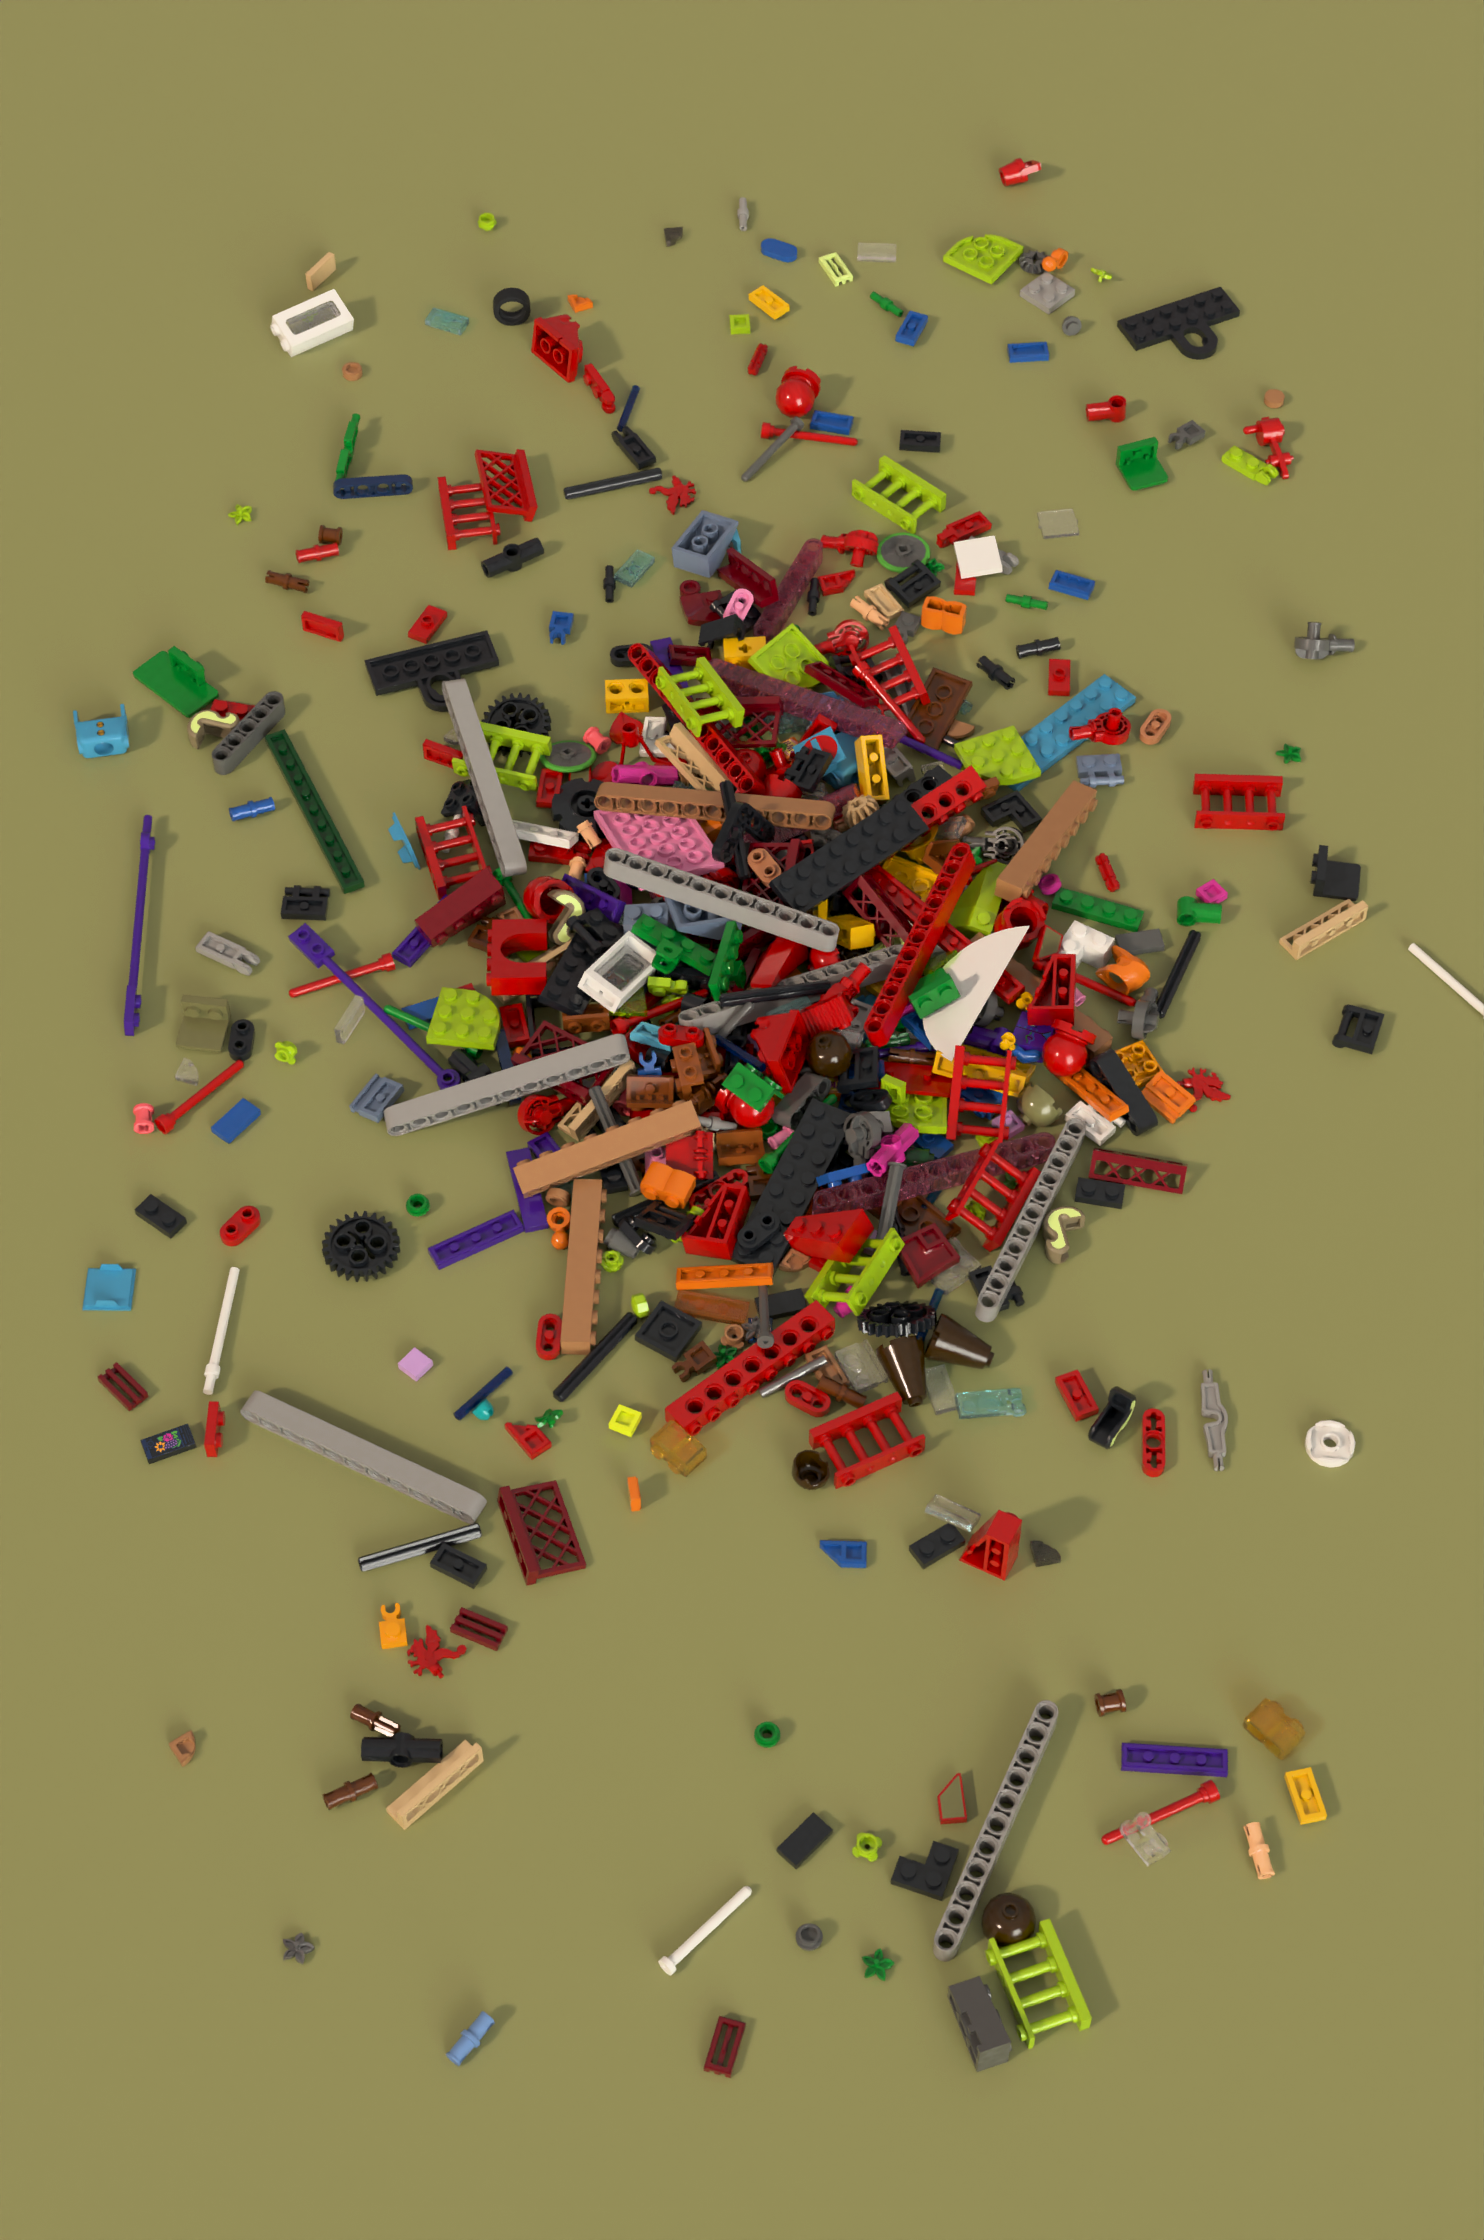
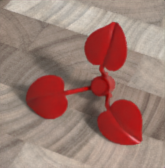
[590,712,689,782]

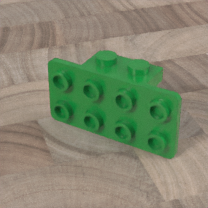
[133,646,219,718]

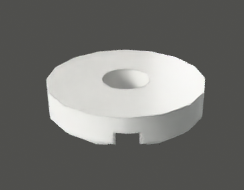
[1305,1420,1356,1468]

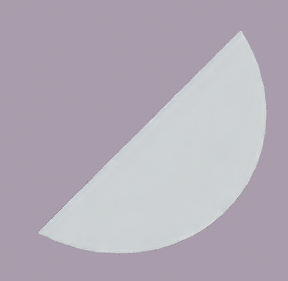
[922,926,1030,1062]

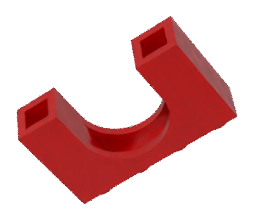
[486,918,547,996]

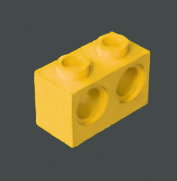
[605,679,649,714]
[827,914,875,950]

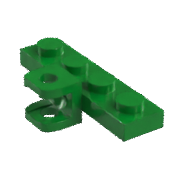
[631,913,717,976]
[708,921,747,1001]

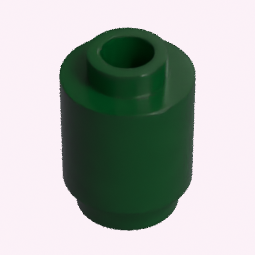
[902,1147,934,1172]

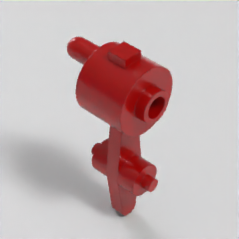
[1243,417,1294,479]

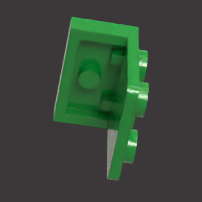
[1116,437,1168,491]
[908,968,961,1019]
[722,1062,785,1113]

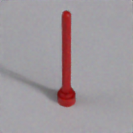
[761,422,858,446]
[852,661,926,744]
[289,952,396,998]
[1032,958,1136,1007]
[609,989,709,1035]
[154,1060,244,1134]
[1101,1780,1220,1845]

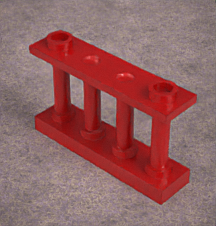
[438,472,501,550]
[848,625,931,723]
[1193,774,1285,831]
[415,805,493,900]
[946,1045,1017,1145]
[945,1139,1041,1252]
[809,1391,926,1489]

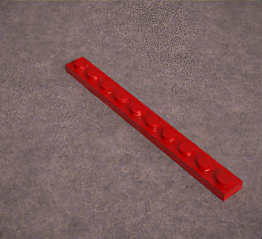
[864,865,1025,1005]

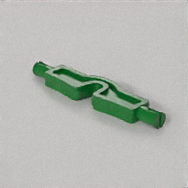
[335,413,361,481]

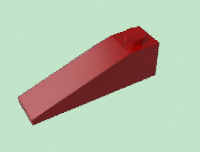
[750,936,809,988]

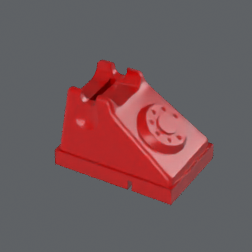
[531,314,583,383]
[750,1010,810,1093]

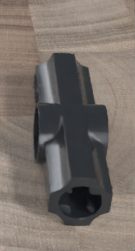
[481,537,544,578]
[724,1024,748,1076]
[448,1048,501,1106]
[361,1732,443,1768]

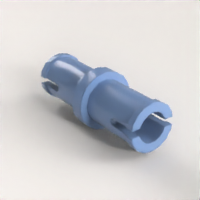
[446,2011,495,2066]

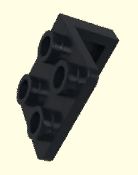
[441,779,486,826]
[1310,845,1361,901]

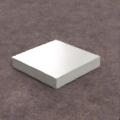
[954,535,1002,579]

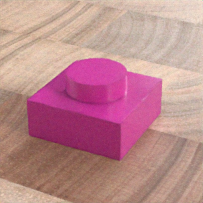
[1195,879,1228,904]

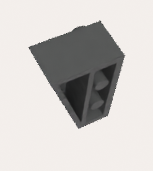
[947,1976,1012,2072]

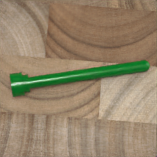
[493,867,550,950]
[384,1005,484,1060]
[758,1094,837,1174]

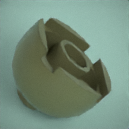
[1016,1082,1063,1127]

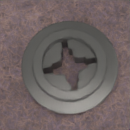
[1019,250,1047,274]

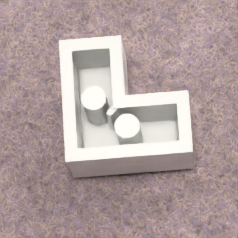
[1059,920,1115,969]

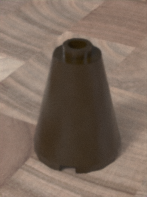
[924,1313,994,1369]
[876,1335,927,1407]

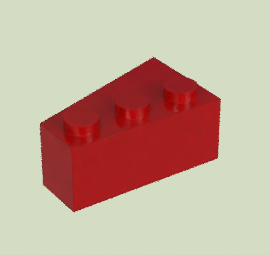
[1027,954,1076,1026]
[681,1183,751,1260]
[784,1209,874,1263]
[959,1510,1022,1581]

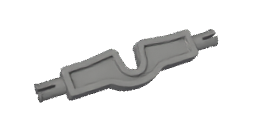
[1200,1369,1228,1471]

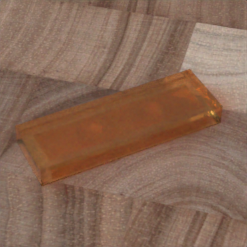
[674,1290,750,1326]

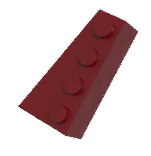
[415,868,506,948]

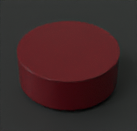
[680,580,701,596]

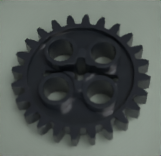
[481,693,551,757]
[322,1211,400,1282]
[857,1301,937,1338]

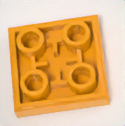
[1115,1040,1165,1088]

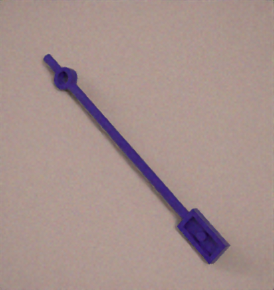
[124,815,155,1036]
[288,923,461,1090]

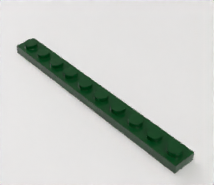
[265,729,365,894]

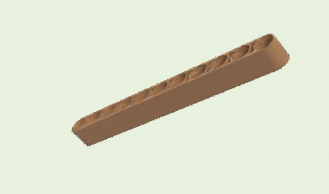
[594,782,836,830]

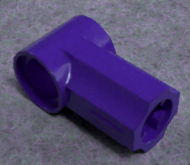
[964,1025,1012,1056]

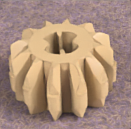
[842,795,880,828]

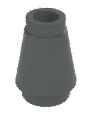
[604,1227,640,1259]

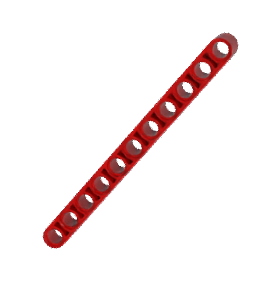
[628,643,766,795]
[864,842,976,1047]

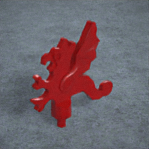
[649,475,696,515]
[1177,1067,1231,1112]
[407,1625,467,1679]

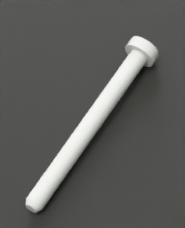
[658,1886,752,1975]

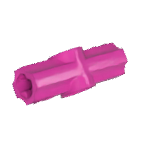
[611,761,678,786]
[866,1123,919,1177]

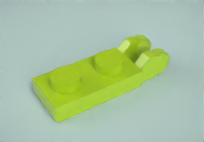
[1221,445,1278,485]

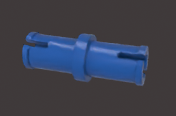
[229,797,275,821]

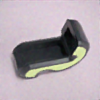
[1088,1386,1136,1449]

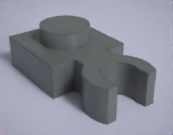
[1168,420,1206,449]
[895,611,921,645]

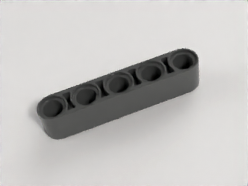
[212,691,286,775]

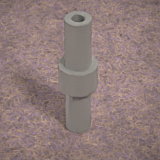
[737,197,749,231]
[698,1116,737,1131]

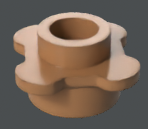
[721,1324,748,1349]

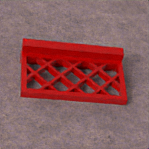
[475,449,538,522]

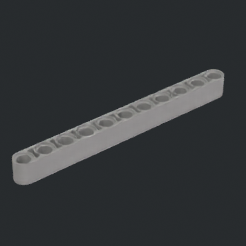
[442,678,527,877]
[603,848,840,952]
[678,944,903,1034]
[383,1034,630,1136]
[975,1118,1086,1322]
[240,1390,487,1524]
[933,1700,1059,1962]

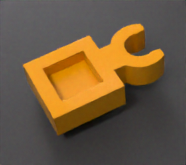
[379,1603,408,1649]

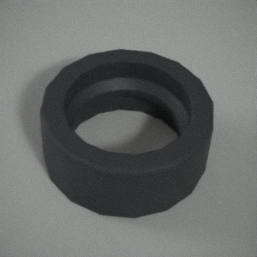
[493,287,531,326]

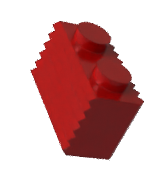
[800,991,855,1038]

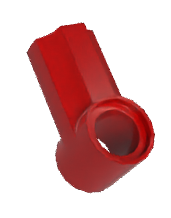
[1086,395,1126,423]

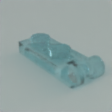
[954,1388,1027,1419]

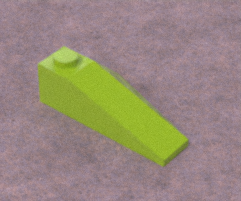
[948,859,1007,939]

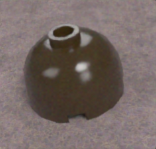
[806,1030,853,1078]
[981,1892,1036,1947]

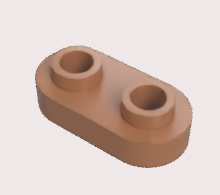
[1139,709,1171,745]
[747,848,783,887]

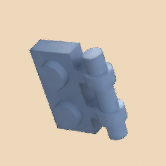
[1076,754,1124,788]

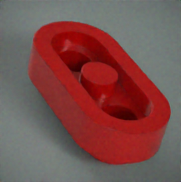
[658,1023,704,1048]
[220,1206,261,1247]
[536,1314,562,1360]
[785,1380,831,1417]

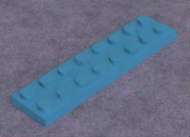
[1007,674,1136,791]

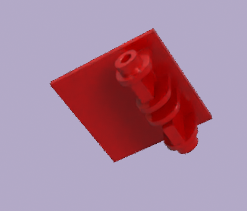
[666,1131,713,1180]

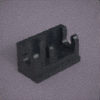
[698,614,747,650]

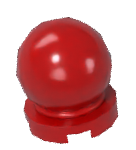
[776,366,821,418]
[523,876,575,924]
[993,897,1046,951]
[1041,1019,1097,1077]
[714,1088,775,1129]

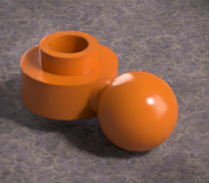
[1042,248,1068,272]
[547,1207,571,1250]

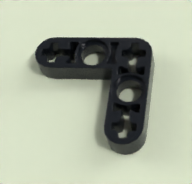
[712,801,775,863]

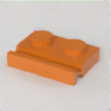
[1141,1070,1196,1125]

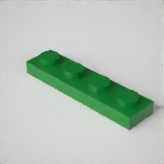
[1051,887,1144,932]

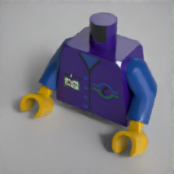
[1000,992,1055,1064]

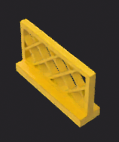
[932,1044,1036,1097]

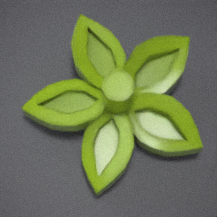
[1090,268,1113,282]
[228,504,252,525]

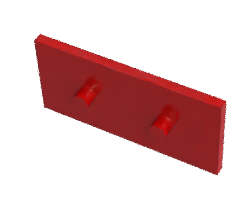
[866,1061,952,1098]

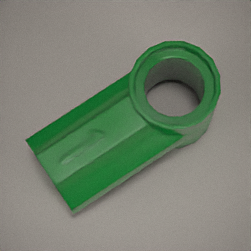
[1177,896,1222,926]

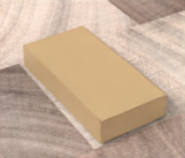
[305,252,336,291]
[864,583,904,620]

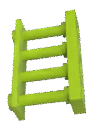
[852,455,946,534]
[656,657,745,737]
[452,722,552,792]
[804,1228,905,1316]
[985,1918,1092,2049]

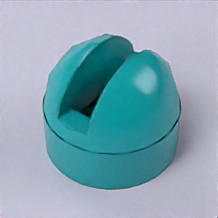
[472,1399,494,1420]

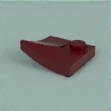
[680,590,725,627]
[899,1223,960,1289]

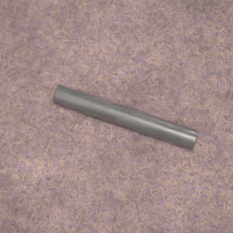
[758,1355,828,1398]

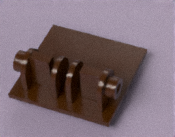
[674,1073,727,1116]

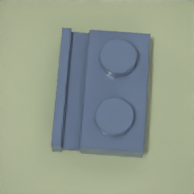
[349,1074,405,1123]

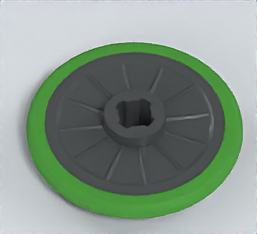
[877,533,930,573]
[540,740,596,773]

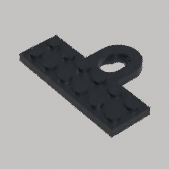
[1117,286,1240,360]
[364,630,499,712]
[538,921,648,1016]

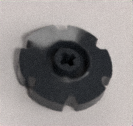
[551,778,606,841]

